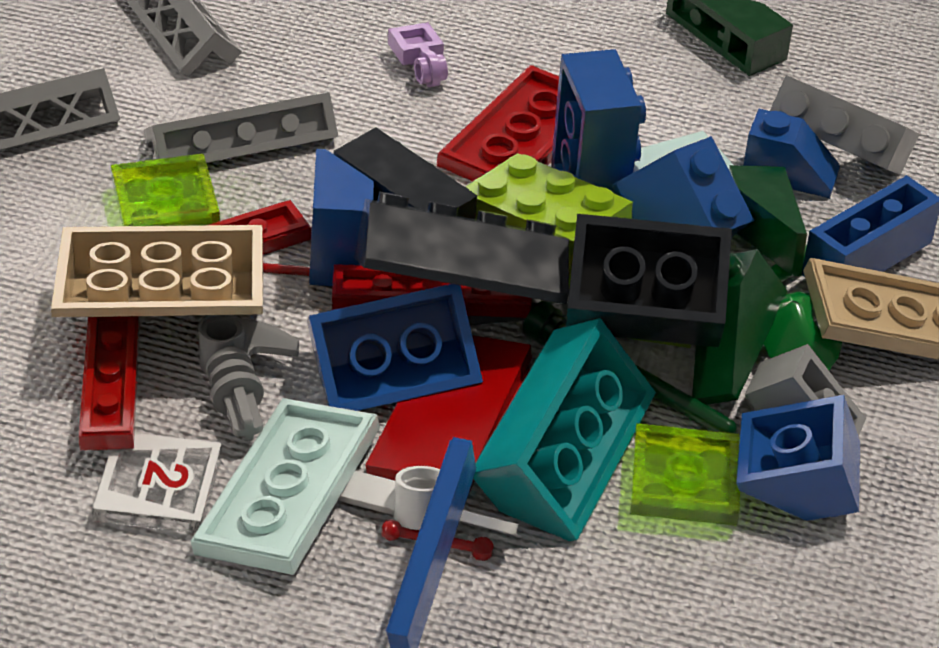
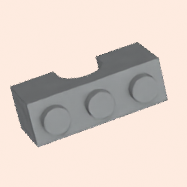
[770,75,920,175]

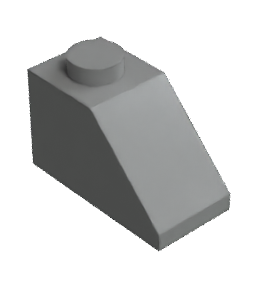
[745,344,866,436]

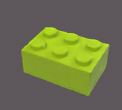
[465,153,633,288]

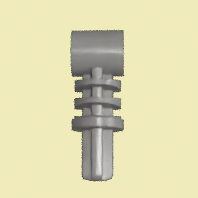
[198,315,299,441]

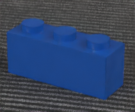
[802,175,939,277]

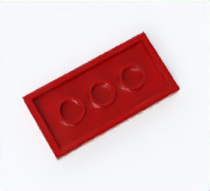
[437,65,559,182]
[365,335,532,497]

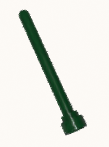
[522,300,737,439]

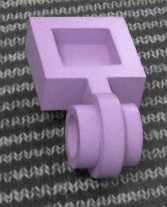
[388,22,448,87]

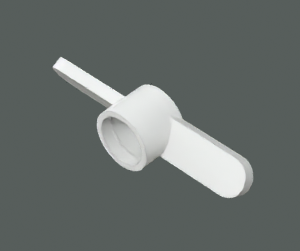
[337,466,518,535]

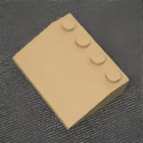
[51,225,263,317]

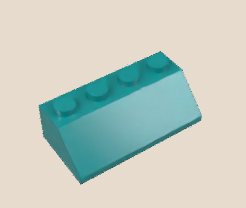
[473,318,656,542]

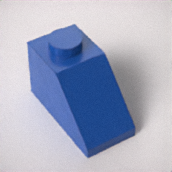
[743,109,840,199]

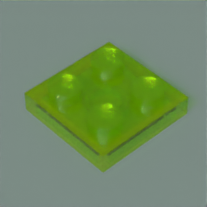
[111,153,220,226]
[630,423,740,526]

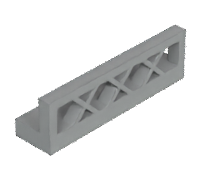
[125,0,242,77]
[0,68,120,152]
[144,92,339,172]

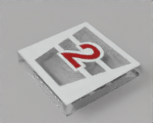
[92,433,222,533]

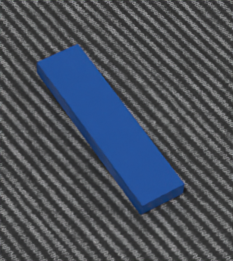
[386,437,476,648]

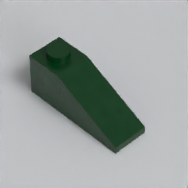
[666,0,793,76]
[729,165,807,276]
[692,249,788,405]

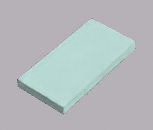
[190,398,380,575]

